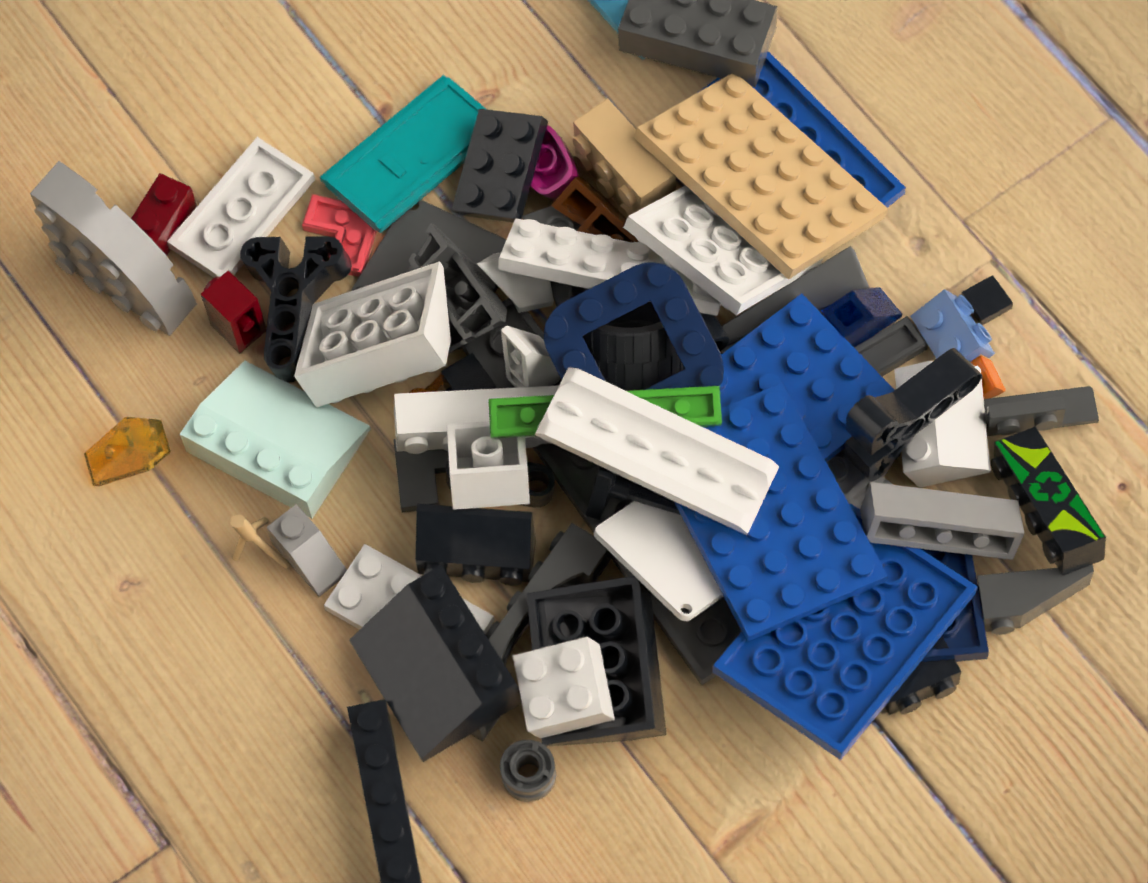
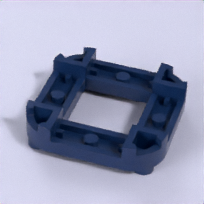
[544,262,724,390]

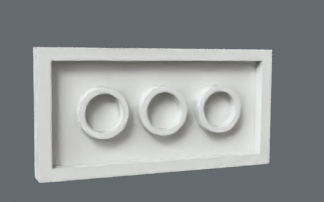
[167,137,315,278]
[324,544,494,635]

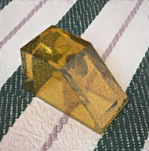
[84,417,171,486]

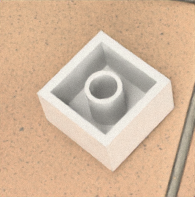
[447,421,530,510]
[513,637,615,738]

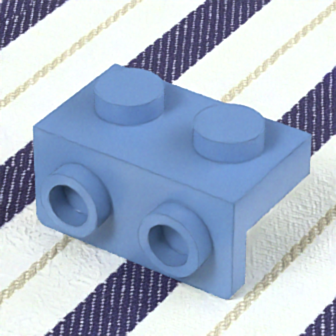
[910,289,995,362]

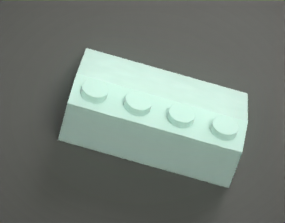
[180,360,371,519]

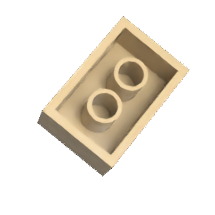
[572,98,676,218]

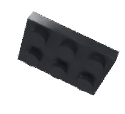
[451,109,548,223]

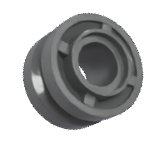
[500,740,556,802]

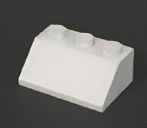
[894,361,991,488]

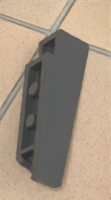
[721,246,870,353]

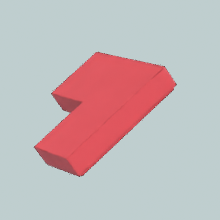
[302,194,377,277]

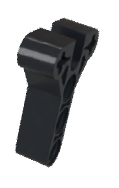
[240,236,352,383]
[844,348,982,482]

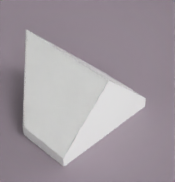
[477,252,554,313]

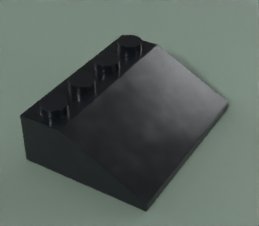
[349,565,522,762]
[527,576,667,746]

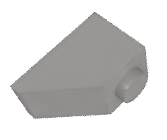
[267,504,347,597]

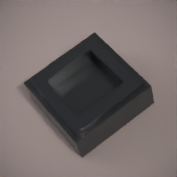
[961,275,1013,325]

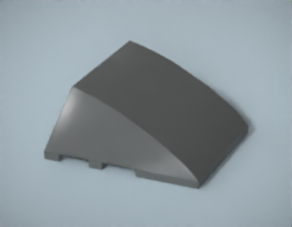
[407,223,507,355]

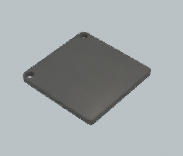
[352,200,507,350]

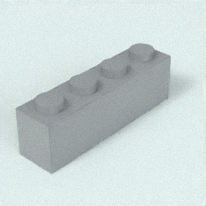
[860,482,1024,560]

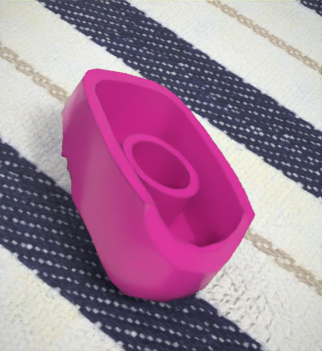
[531,124,578,199]

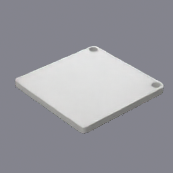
[594,501,723,621]

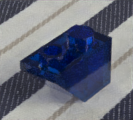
[822,287,902,347]

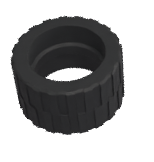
[583,302,684,391]

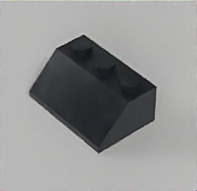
[415,504,536,586]

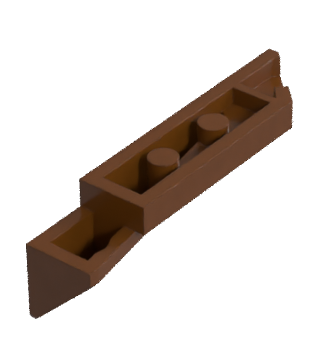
[551,176,639,242]

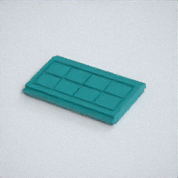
[320,75,486,234]

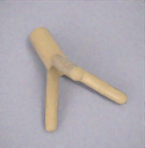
[230,514,290,569]

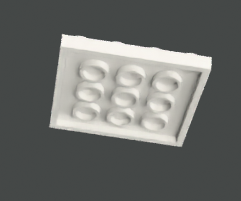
[623,185,824,315]

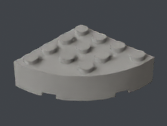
[30,161,197,336]

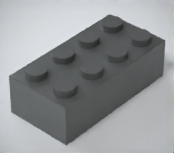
[618,0,777,88]

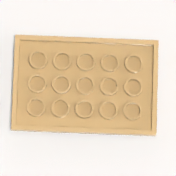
[634,74,889,280]

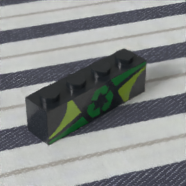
[991,427,1106,576]

